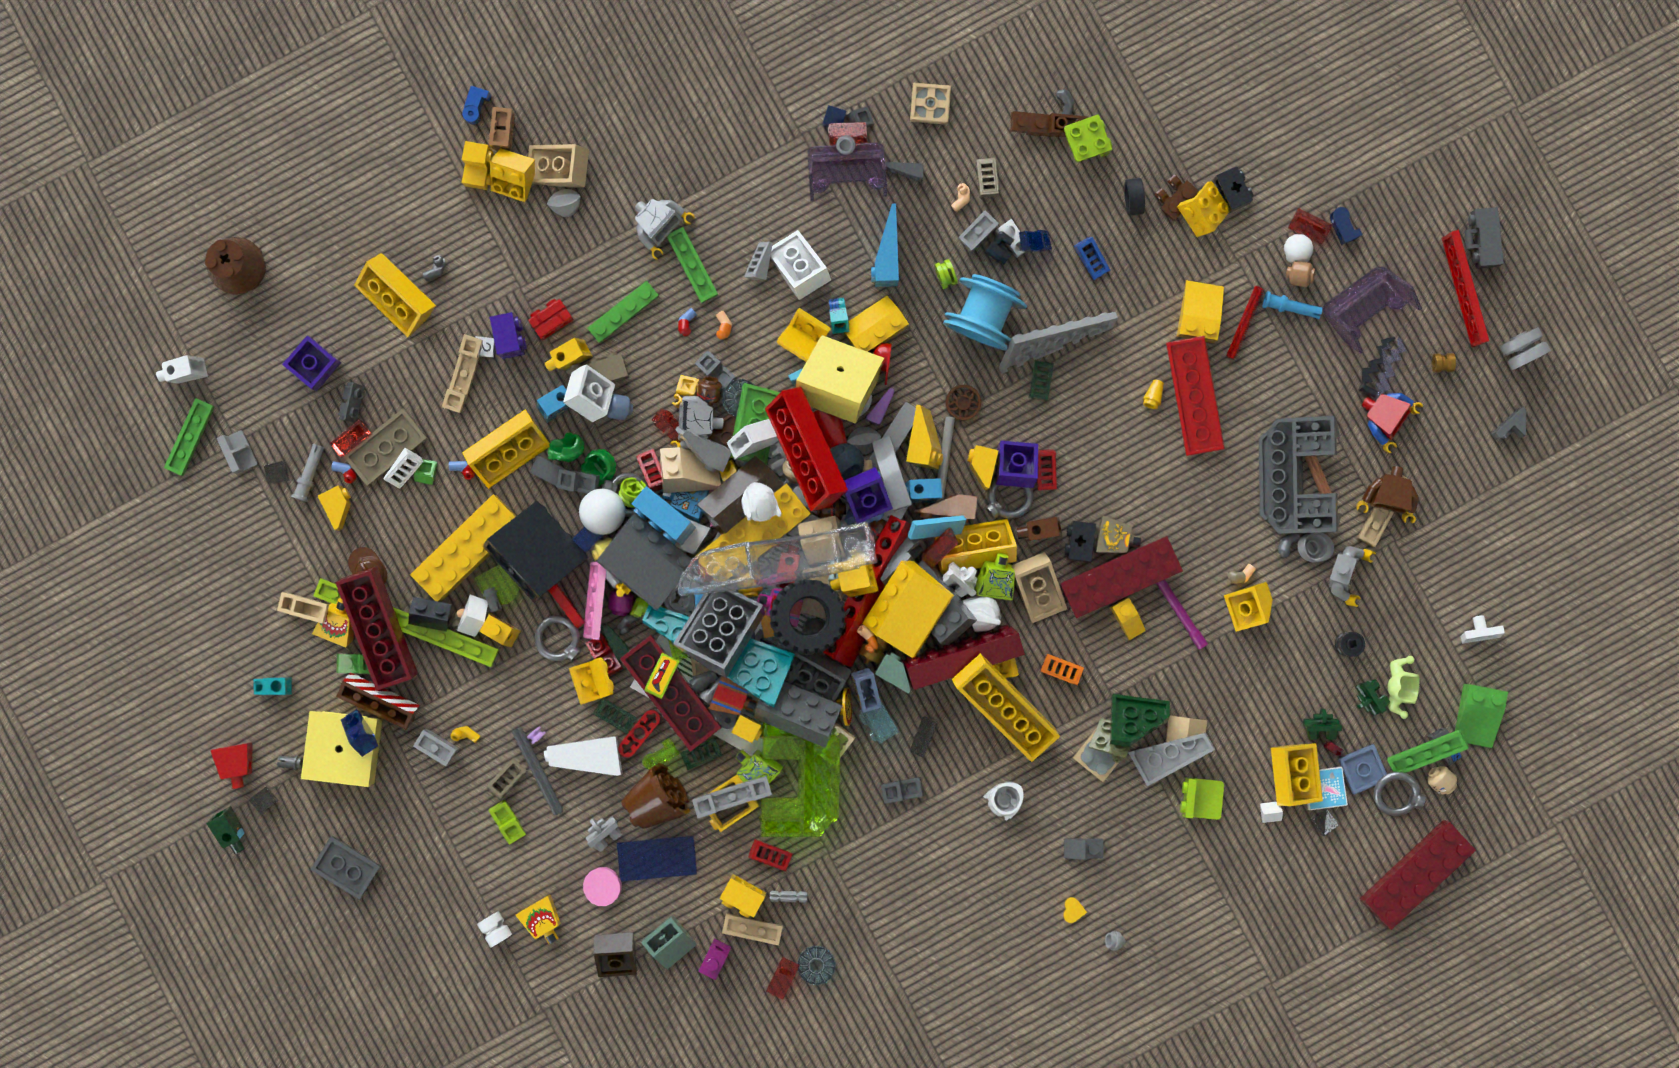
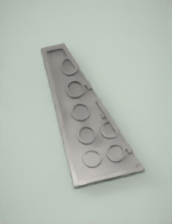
[999,312,1118,374]

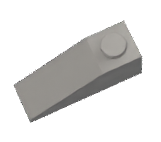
[676,427,731,472]

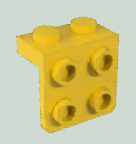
[1177,181,1229,237]
[777,308,831,362]
[569,657,614,705]

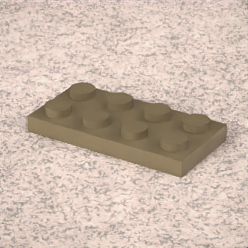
[343,408,428,486]

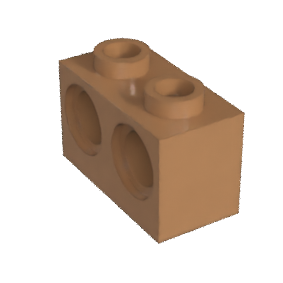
[489,107,515,151]

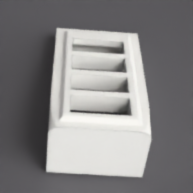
[383,448,423,489]

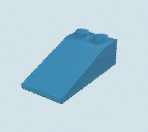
[871,203,899,287]

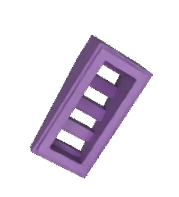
[865,388,894,426]

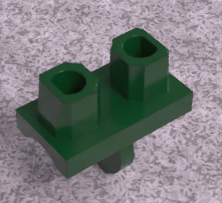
[1355,679,1390,716]
[1303,708,1342,740]

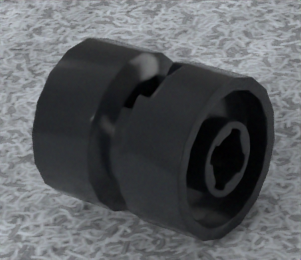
[1335,632,1365,657]

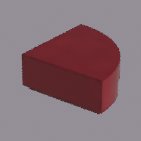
[1324,741,1344,756]

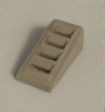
[976,158,999,198]
[486,758,527,801]

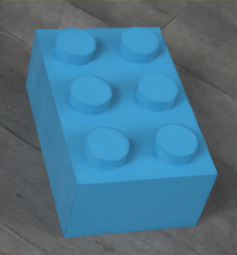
[632,486,696,546]

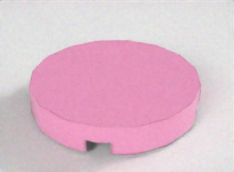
[583,867,622,906]

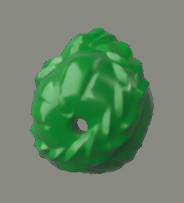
[548,432,585,462]
[580,449,616,486]

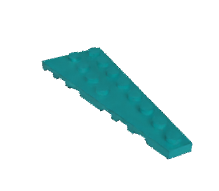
[642,605,795,707]

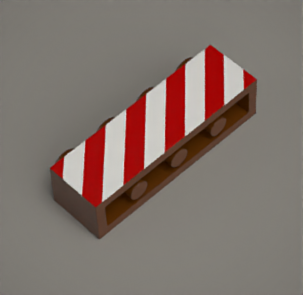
[336,672,420,730]

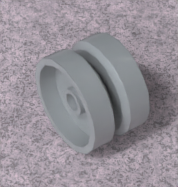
[1499,327,1551,370]

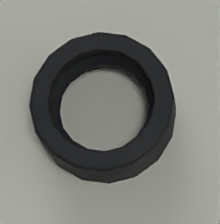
[1124,178,1145,216]

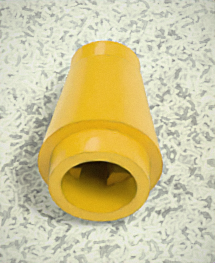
[1143,380,1164,409]

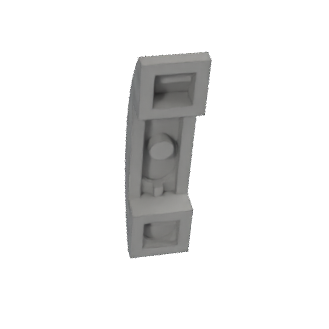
[869,402,916,471]
[872,436,912,511]
[692,776,772,818]

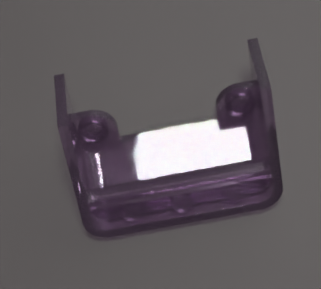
[807,143,887,201]
[1323,267,1422,354]

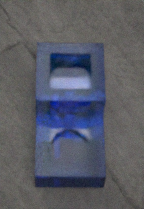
[1019,230,1052,252]

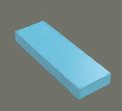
[908,515,966,540]

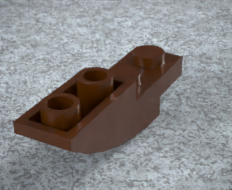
[1010,111,1088,137]

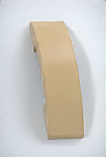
[442,334,483,413]

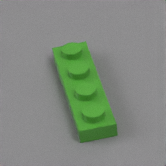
[667,227,718,304]
[588,281,659,343]
[164,398,215,476]
[1387,729,1469,773]

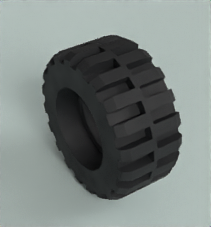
[770,579,846,654]

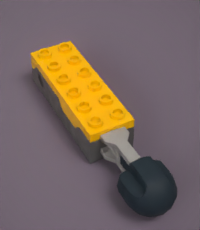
[696,443,864,585]

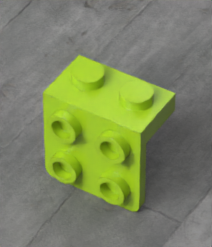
[1064,114,1112,162]
[1180,777,1224,820]

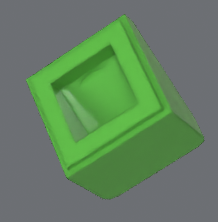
[414,459,437,485]

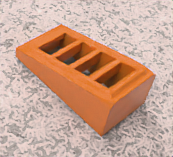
[1040,654,1084,685]

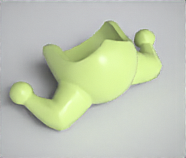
[1387,656,1420,719]

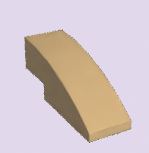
[277,592,329,624]

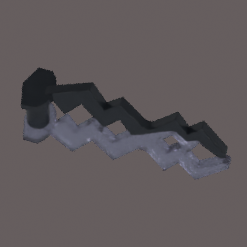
[1358,337,1406,400]

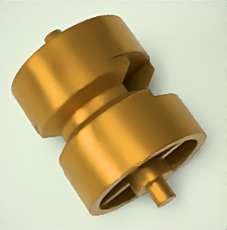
[858,634,891,665]

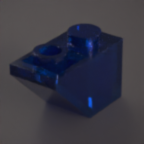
[341,709,378,757]

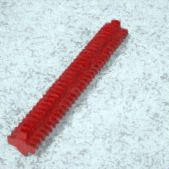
[1226,286,1264,360]

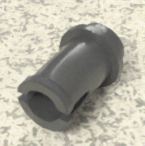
[483,587,502,612]
[277,755,303,771]

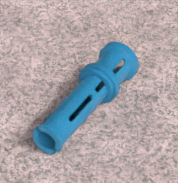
[1262,291,1323,319]

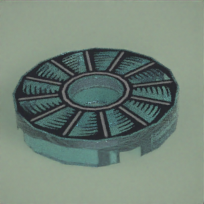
[722,379,754,417]
[797,945,836,985]

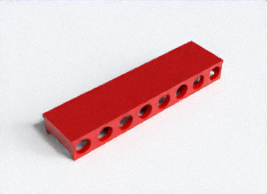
[823,515,911,667]

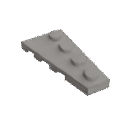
[1128,732,1215,786]

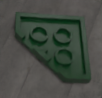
[1110,694,1170,747]

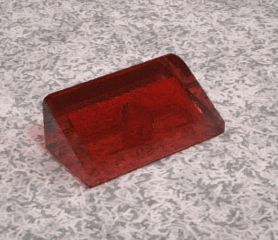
[828,122,868,145]
[1288,208,1332,244]
[330,419,371,458]
[922,528,958,568]

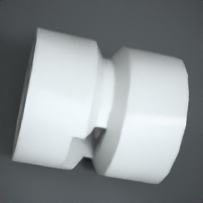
[477,911,512,948]

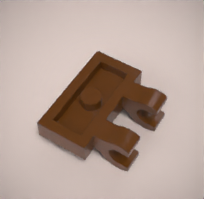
[1154,174,1199,221]

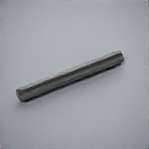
[512,727,563,816]

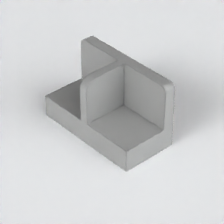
[958,210,999,254]
[217,430,258,474]
[413,729,460,766]

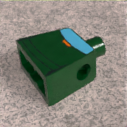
[206,806,245,854]

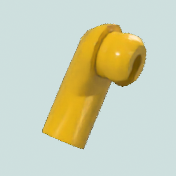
[450,726,480,743]

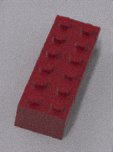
[1060,536,1183,619]
[335,566,418,691]
[902,625,1025,690]
[620,635,722,752]
[1359,820,1476,930]

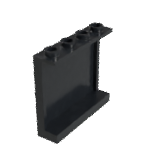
[483,501,588,603]

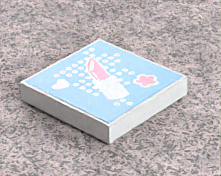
[1307,767,1348,810]

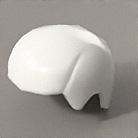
[1284,234,1313,264]

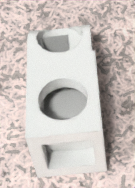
[995,219,1027,258]

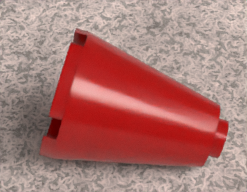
[814,410,847,450]

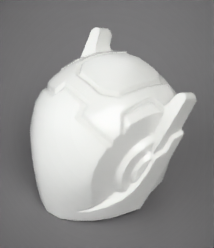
[741,482,781,522]
[962,596,1001,632]
[983,782,1024,821]

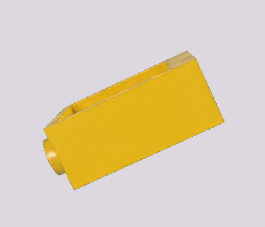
[708,774,760,832]

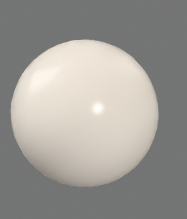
[579,489,625,535]

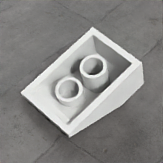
[770,230,831,300]

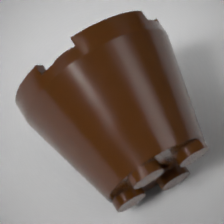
[205,237,266,295]
[621,763,690,829]

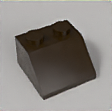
[593,932,637,977]

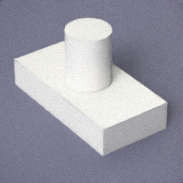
[1461,616,1505,644]

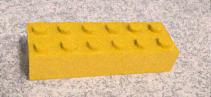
[410,494,516,602]
[952,653,1060,762]

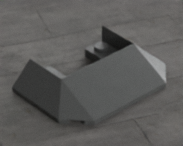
[1259,416,1342,534]

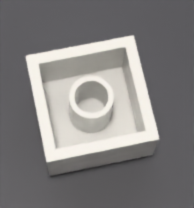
[563,364,615,422]

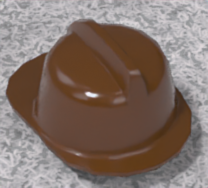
[348,547,387,584]

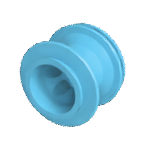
[943,274,1027,350]

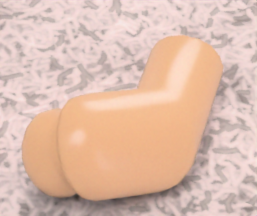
[951,183,970,213]

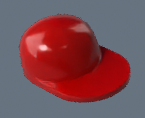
[873,343,892,385]

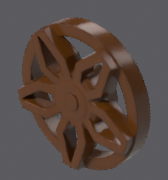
[945,385,981,421]

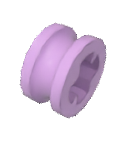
[527,726,546,744]

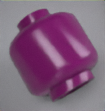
[608,589,634,616]

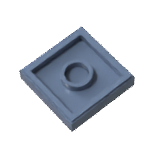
[1338,744,1387,794]

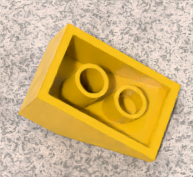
[1176,280,1224,343]
[906,405,943,470]

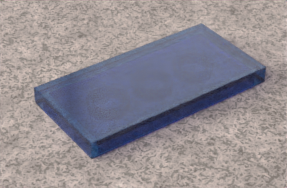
[617,835,697,882]

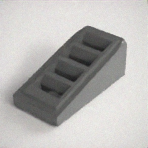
[885,162,924,182]

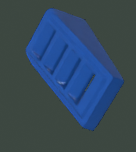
[1073,237,1110,280]

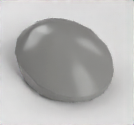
[1298,533,1334,562]

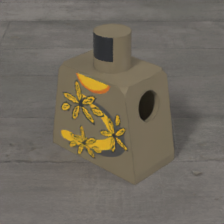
[1094,516,1141,554]

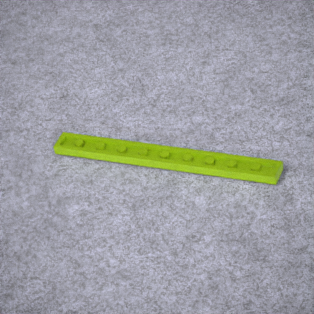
[313,578,499,667]

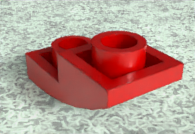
[585,633,623,677]

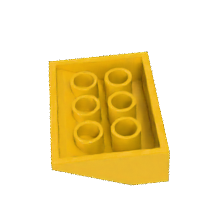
[862,561,954,658]

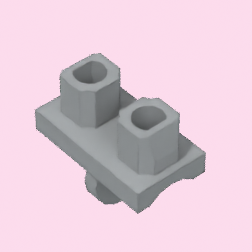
[586,816,622,852]

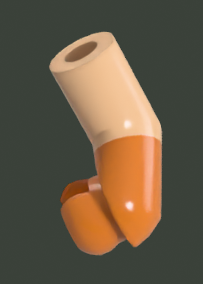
[716,310,732,340]
[857,625,879,653]

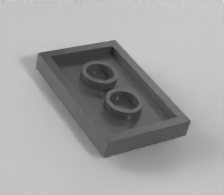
[310,836,381,900]

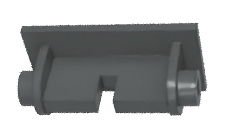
[338,382,365,423]

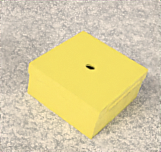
[796,335,884,424]
[301,711,383,787]

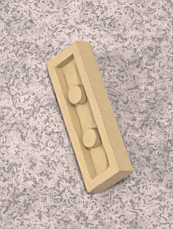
[722,913,783,945]

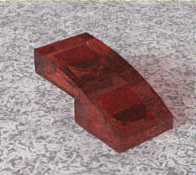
[766,957,800,1000]

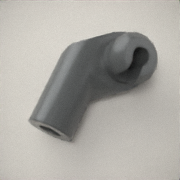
[1056,89,1074,115]
[1278,533,1300,558]

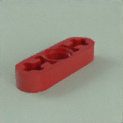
[548,584,586,628]
[618,710,661,757]

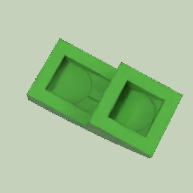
[336,654,370,674]

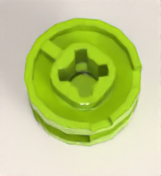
[934,259,958,289]
[618,478,646,508]

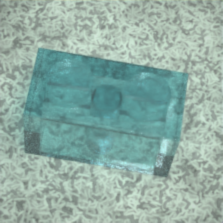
[858,700,899,744]

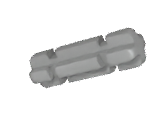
[770,891,808,903]

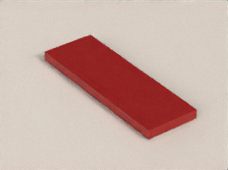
[1442,229,1489,348]
[1166,336,1225,456]

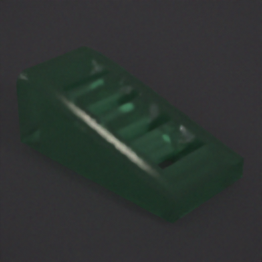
[1028,360,1054,401]
[601,623,631,661]
[593,697,637,734]
[680,737,723,770]

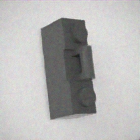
[1464,207,1504,269]

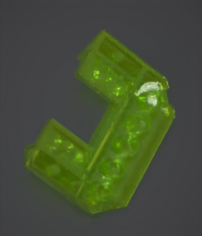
[759,722,840,837]

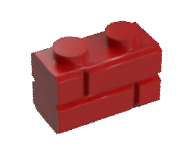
[528,299,574,341]

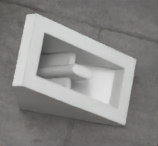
[457,594,488,637]

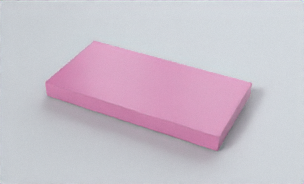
[583,562,606,640]

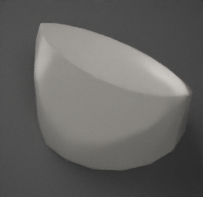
[547,189,580,217]
[847,426,881,455]

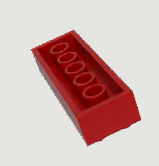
[765,387,848,511]

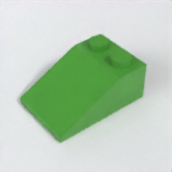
[1455,684,1508,748]

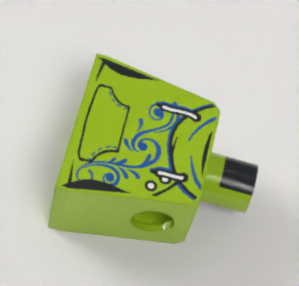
[974,553,1015,600]
[735,749,783,783]

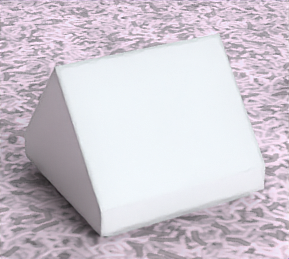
[1260,802,1283,823]

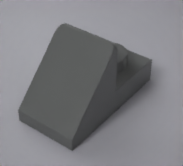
[1490,406,1526,440]
[1064,838,1103,860]

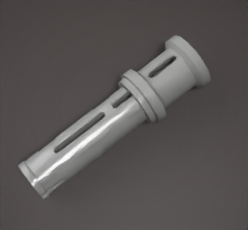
[291,444,324,503]

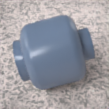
[607,393,633,420]

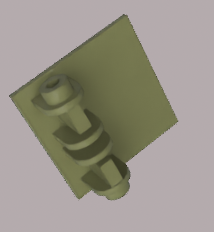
[1089,718,1131,763]

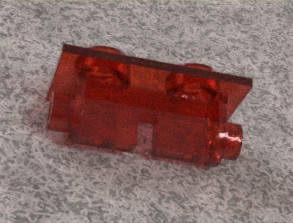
[652,409,681,443]

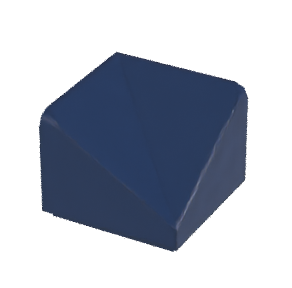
[823,105,847,132]

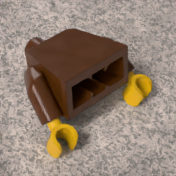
[1356,466,1419,523]

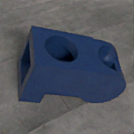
[1330,207,1363,245]

